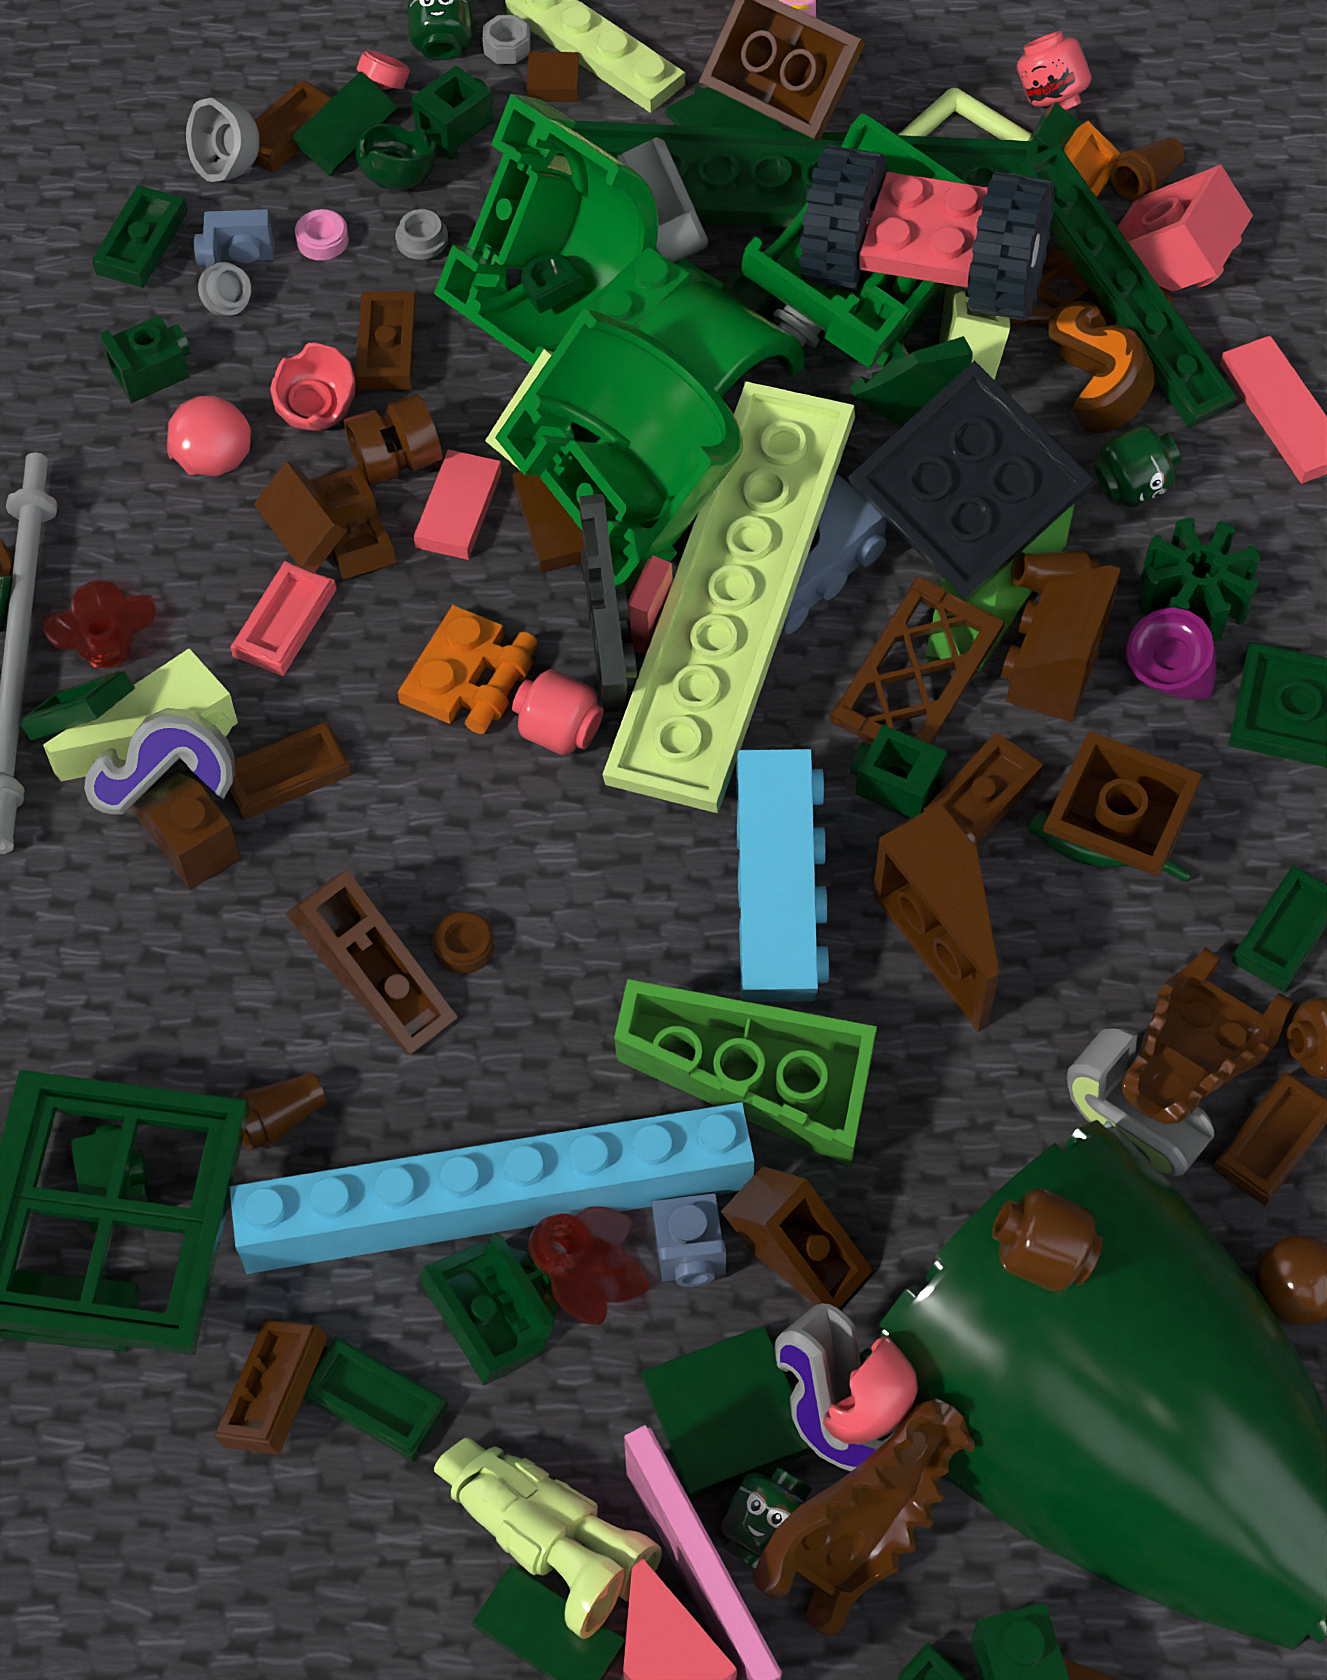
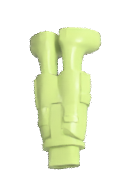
[434,1437,662,1639]

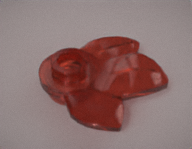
[42,580,156,668]
[529,1206,650,1326]

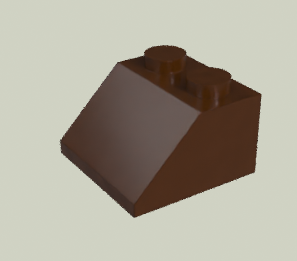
[1001,565,1121,723]
[1043,731,1202,877]

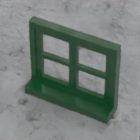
[0,1070,249,1356]

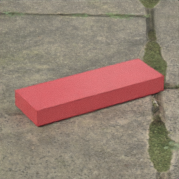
[1220,336,1327,484]

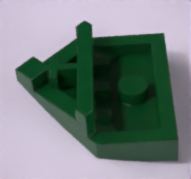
[849,336,973,427]
[419,1233,571,1385]

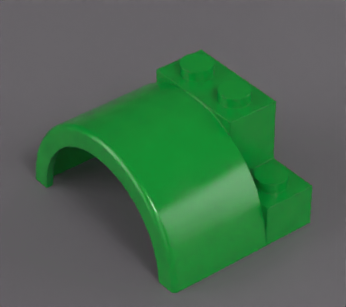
[434,94,658,366]
[742,114,969,369]
[571,247,805,443]
[495,309,743,594]

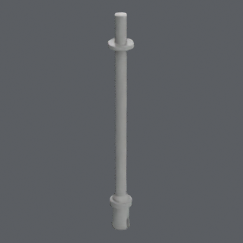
[0,453,58,854]

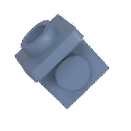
[194,209,275,269]
[652,1193,726,1287]

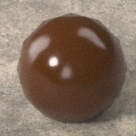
[1255,1235,1327,1326]

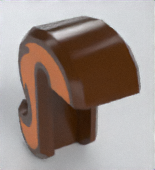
[1048,301,1155,433]

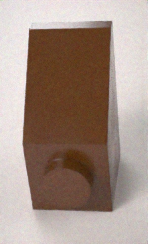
[130,771,241,889]
[721,1166,873,1309]

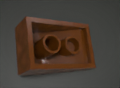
[699,0,866,141]
[873,803,1000,1032]

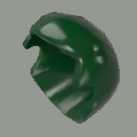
[356,123,438,191]

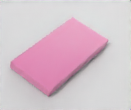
[624,1425,782,1680]

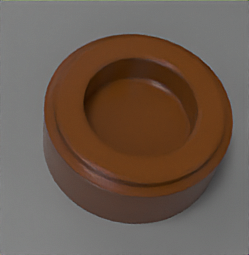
[432,911,494,974]

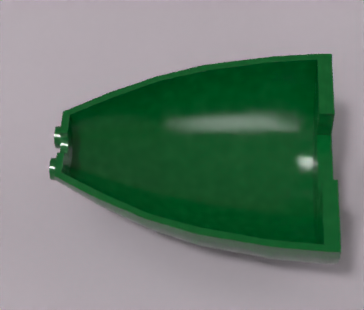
[859,1120,1327,1650]

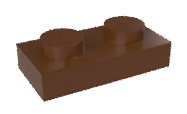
[355,291,417,390]
[923,732,1044,846]

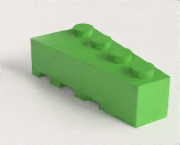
[614,979,877,1167]

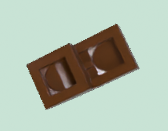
[310,466,397,580]

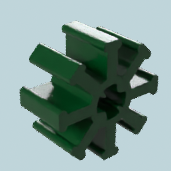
[1139,518,1260,641]

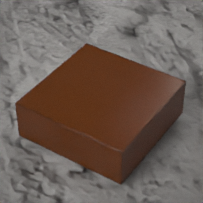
[527,52,579,102]

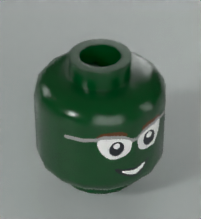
[407,0,473,61]
[1093,424,1182,507]
[719,1467,812,1569]

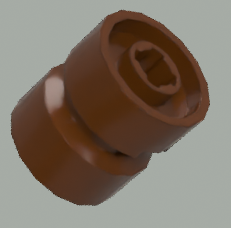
[344,394,442,487]

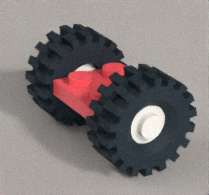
[800,145,1054,321]

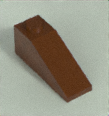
[285,869,458,1055]

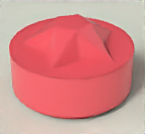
[356,50,410,90]

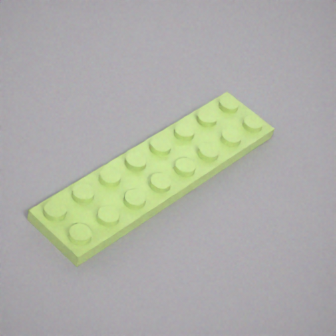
[602,382,855,813]

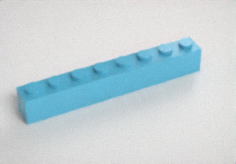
[229,1102,754,1274]

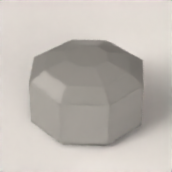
[483,15,531,64]

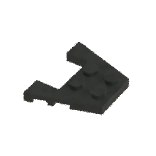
[579,494,637,713]

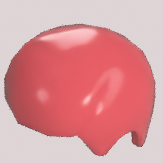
[270,342,355,431]
[167,396,251,477]
[823,1335,918,1445]

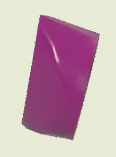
[1126,607,1217,700]

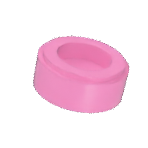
[295,209,349,260]

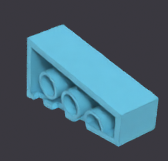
[735,749,829,1002]

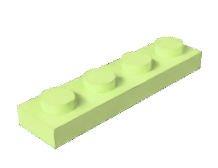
[505,0,685,113]

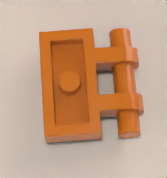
[398,605,539,734]

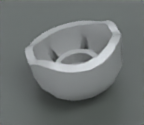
[186,98,259,182]

